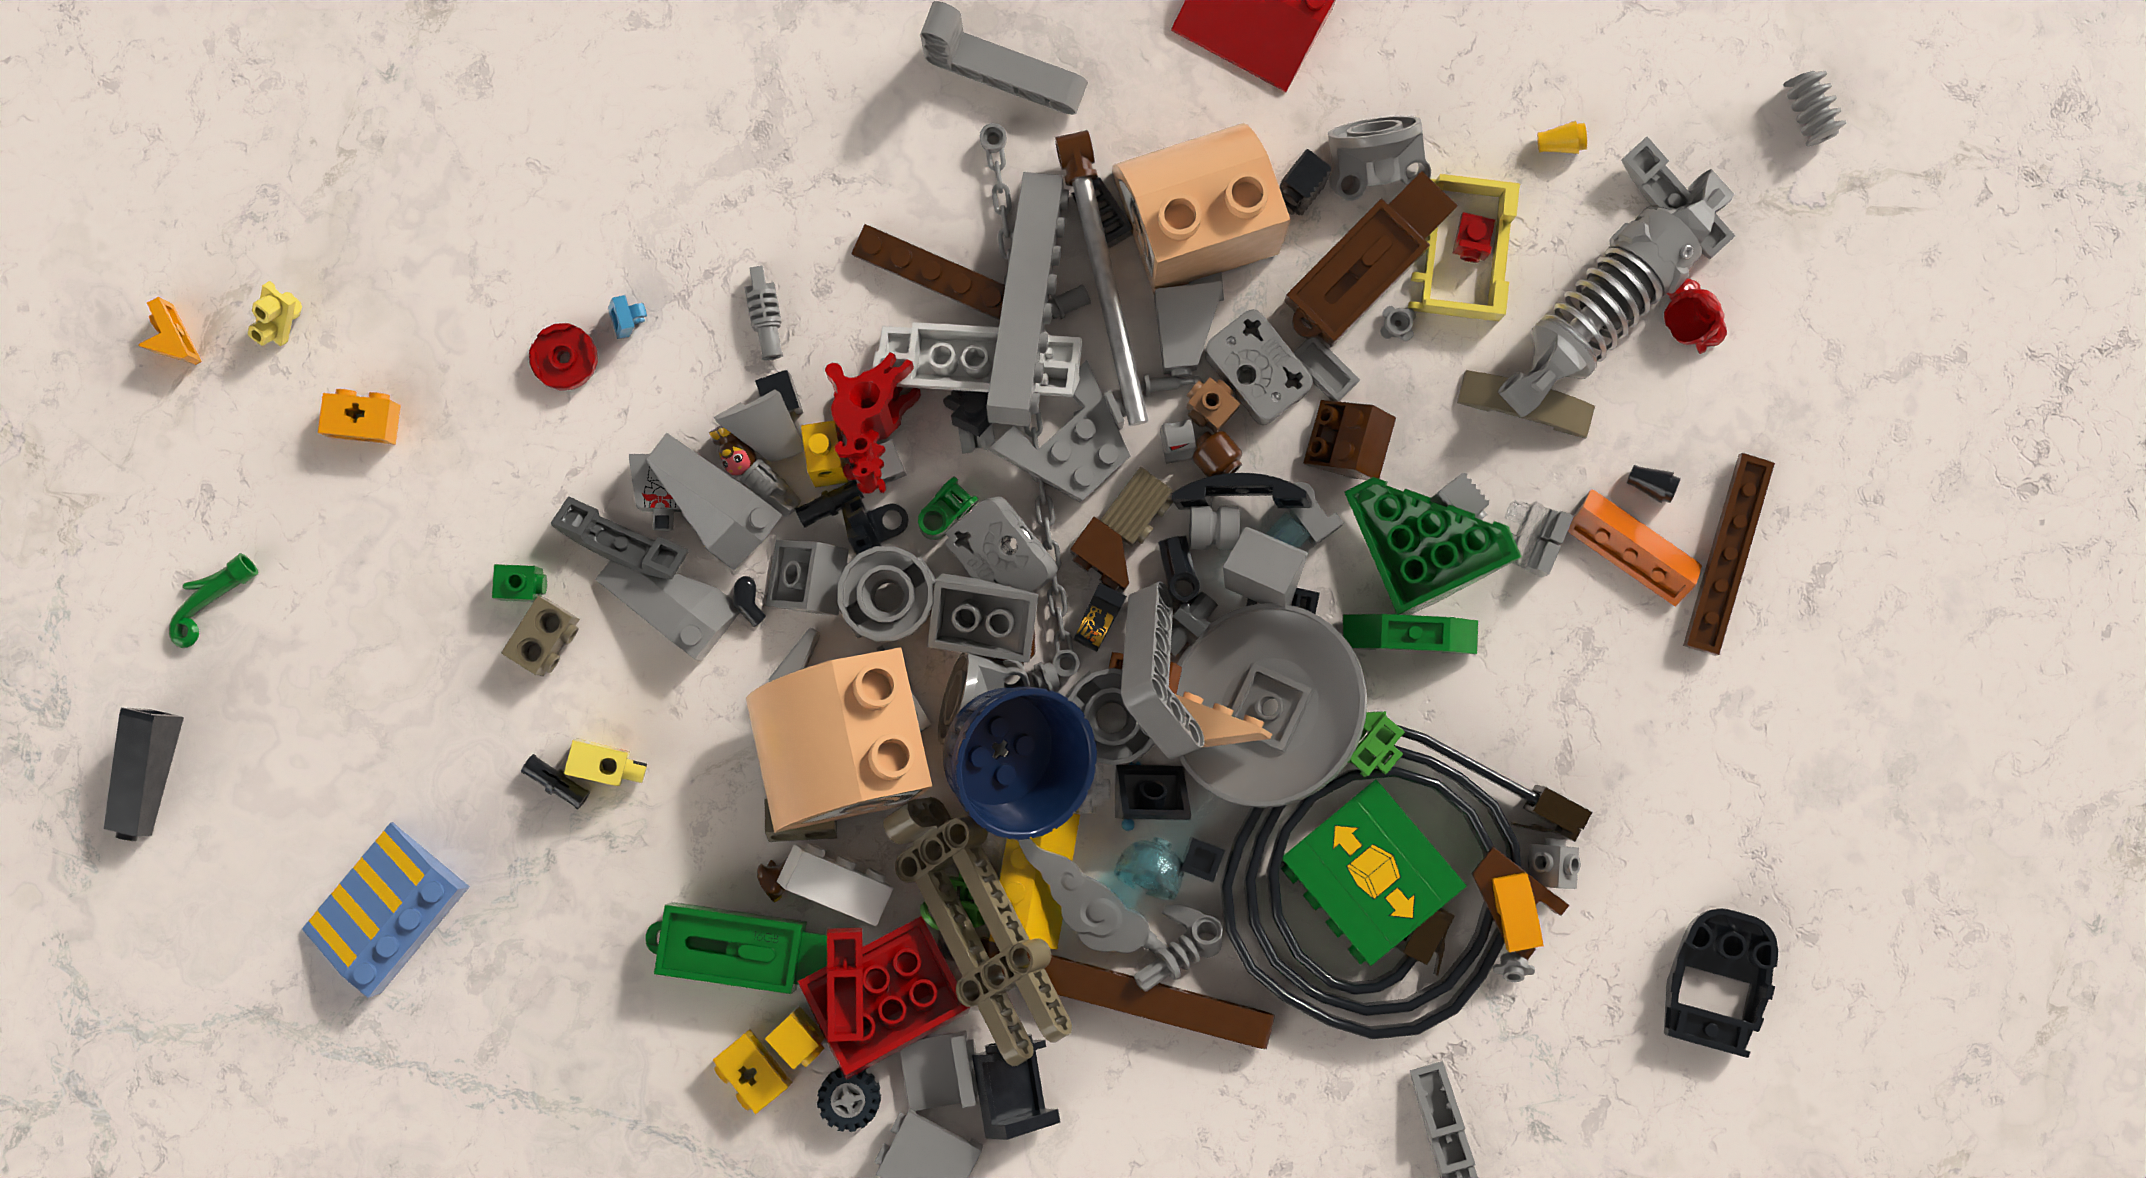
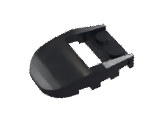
[1664,908,1778,1058]

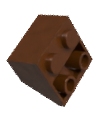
[1303,400,1396,480]

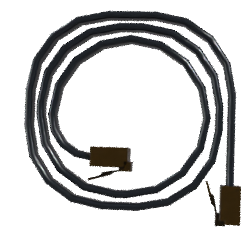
[1220,725,1593,1040]

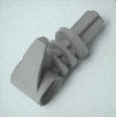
[1134,905,1223,992]

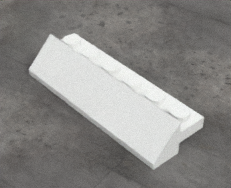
[873,322,1082,397]

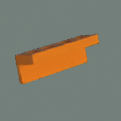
[1568,489,1702,607]

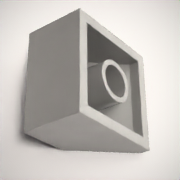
[765,540,849,616]

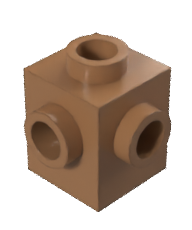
[1186,377,1241,433]

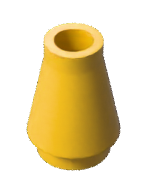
[1537,120,1587,154]

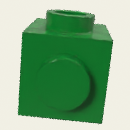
[492,564,547,602]

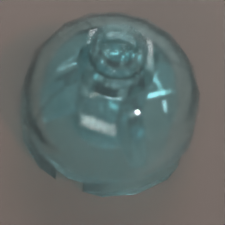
[1114,837,1184,900]

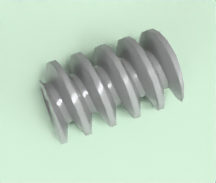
[1783,71,1846,146]

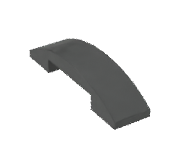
[551,496,689,579]

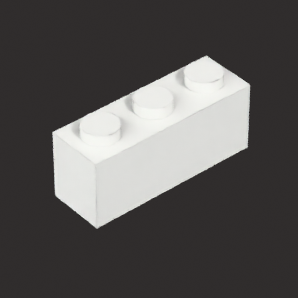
[777,843,894,926]

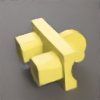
[248,281,302,346]

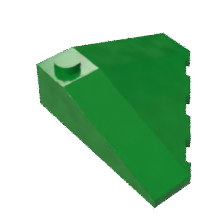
[1344,477,1522,615]

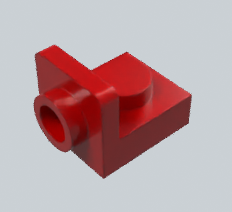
[1452,212,1495,263]

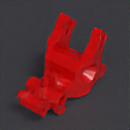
[825,352,921,494]

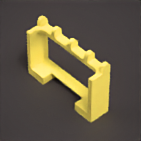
[1408,174,1520,322]

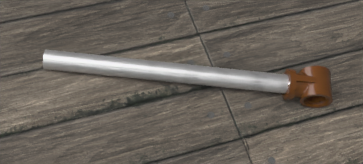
[1055,130,1148,426]

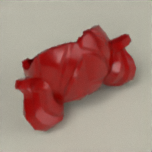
[1664,278,1727,354]

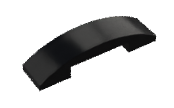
[1172,473,1312,510]

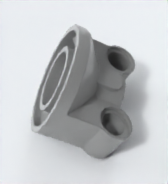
[1328,116,1431,201]
[838,546,936,642]
[938,653,1030,759]
[1065,668,1155,765]

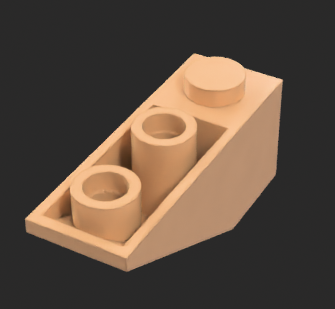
[1175,691,1272,748]

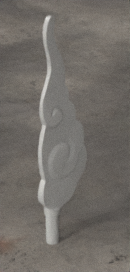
[1018,837,1170,955]

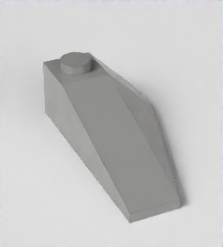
[646,433,782,570]

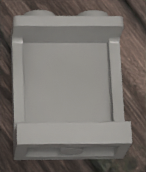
[875,1109,983,1178]

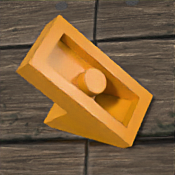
[138,297,202,365]

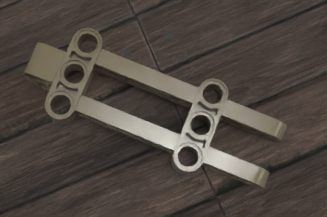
[883,797,1072,1066]

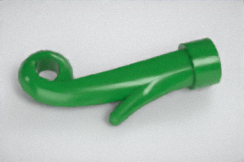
[169,553,258,648]

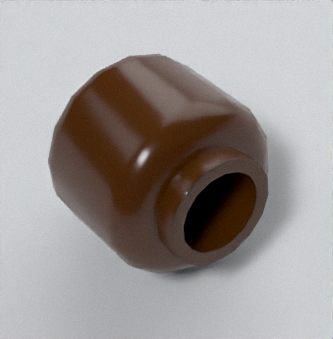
[1192,431,1242,477]

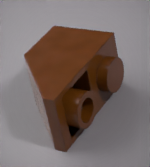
[1070,517,1129,591]

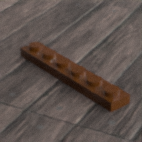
[851,224,1005,320]
[1683,453,1775,656]

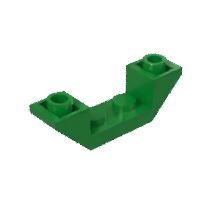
[1342,614,1478,654]

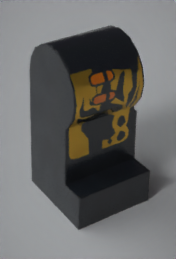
[1073,583,1127,652]

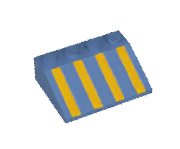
[302,822,470,998]

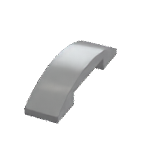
[1621,137,1735,259]

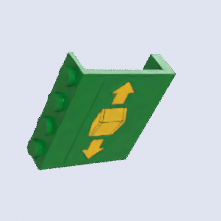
[1280,779,1467,967]

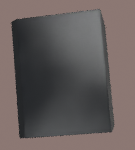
[1115,765,1191,820]

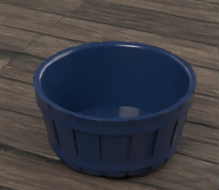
[943,687,1097,840]

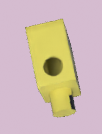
[564,738,647,786]

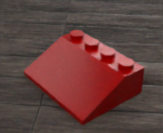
[1171,0,1336,92]
[798,916,970,1080]

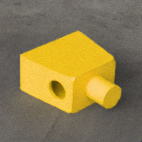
[801,420,848,488]

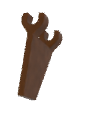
[1471,846,1569,960]

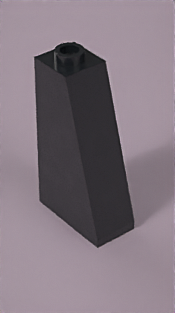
[104,707,184,841]

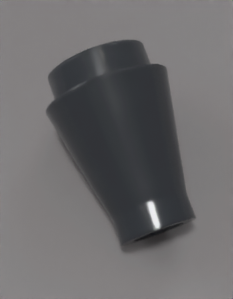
[1627,465,1681,503]

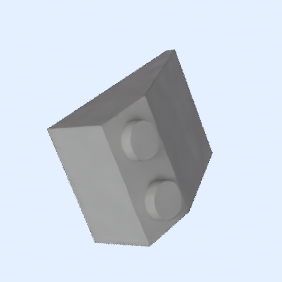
[927,573,1038,663]

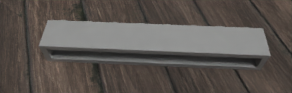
[987,172,1069,427]

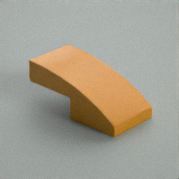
[1492,872,1544,952]

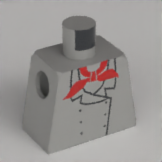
[629,454,682,531]

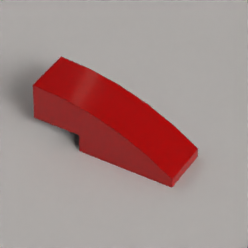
[827,928,864,1042]

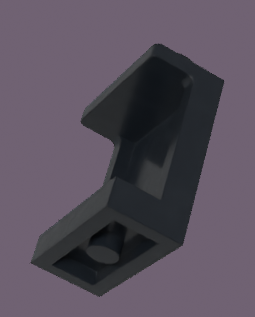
[972,1034,1061,1140]

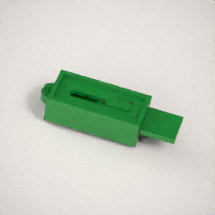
[646,902,827,994]

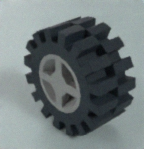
[817,1067,881,1132]

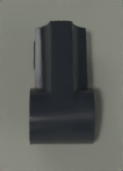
[1158,535,1200,605]

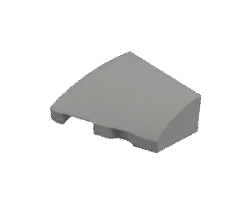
[714,390,804,461]

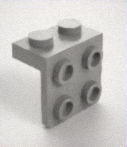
[900,1030,978,1111]

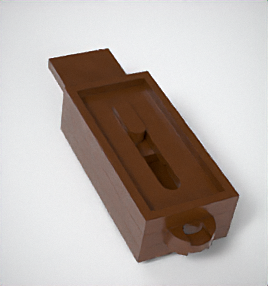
[1284,171,1458,347]

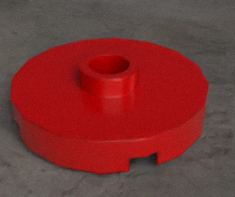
[529,323,598,391]

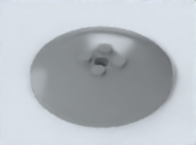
[1176,603,1367,808]

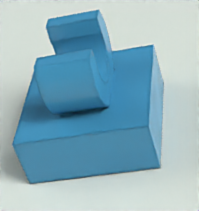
[608,295,647,339]

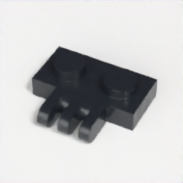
[943,390,992,437]

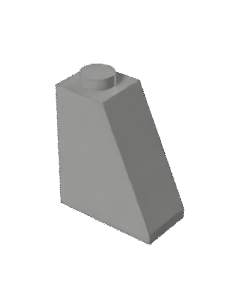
[1154,281,1223,378]

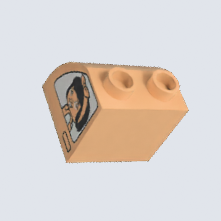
[1112,123,1291,295]
[746,647,932,833]

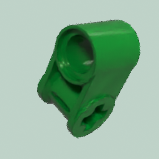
[918,476,979,540]

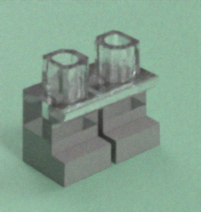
[1505,500,1574,577]

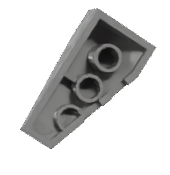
[595,560,740,661]

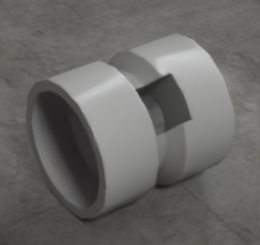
[1189,506,1240,550]

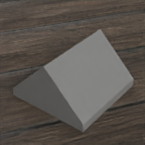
[1223,527,1308,607]

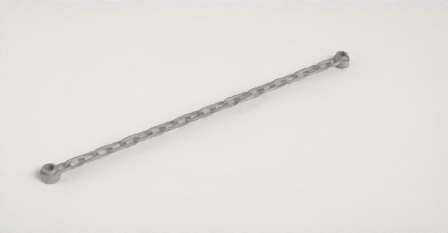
[980,123,1080,677]

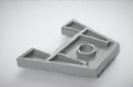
[988,360,1131,502]

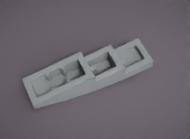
[1410,1061,1478,1178]

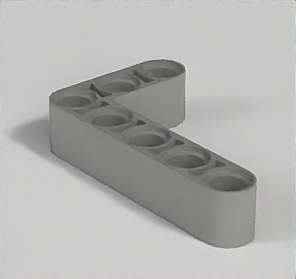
[920,1,1088,115]
[1121,581,1205,760]

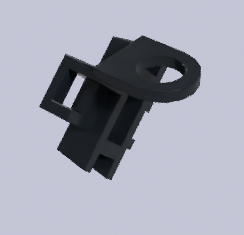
[841,495,909,555]

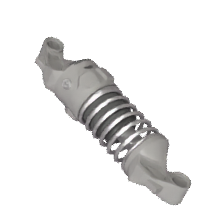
[1498,169,1734,417]

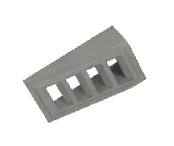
[769,628,820,682]

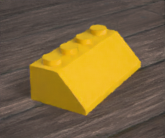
[989,813,1080,950]

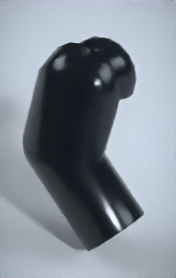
[733,576,766,627]

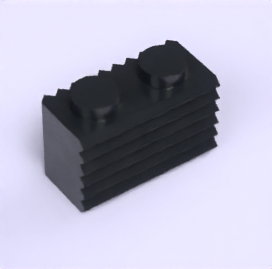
[1279,149,1332,215]

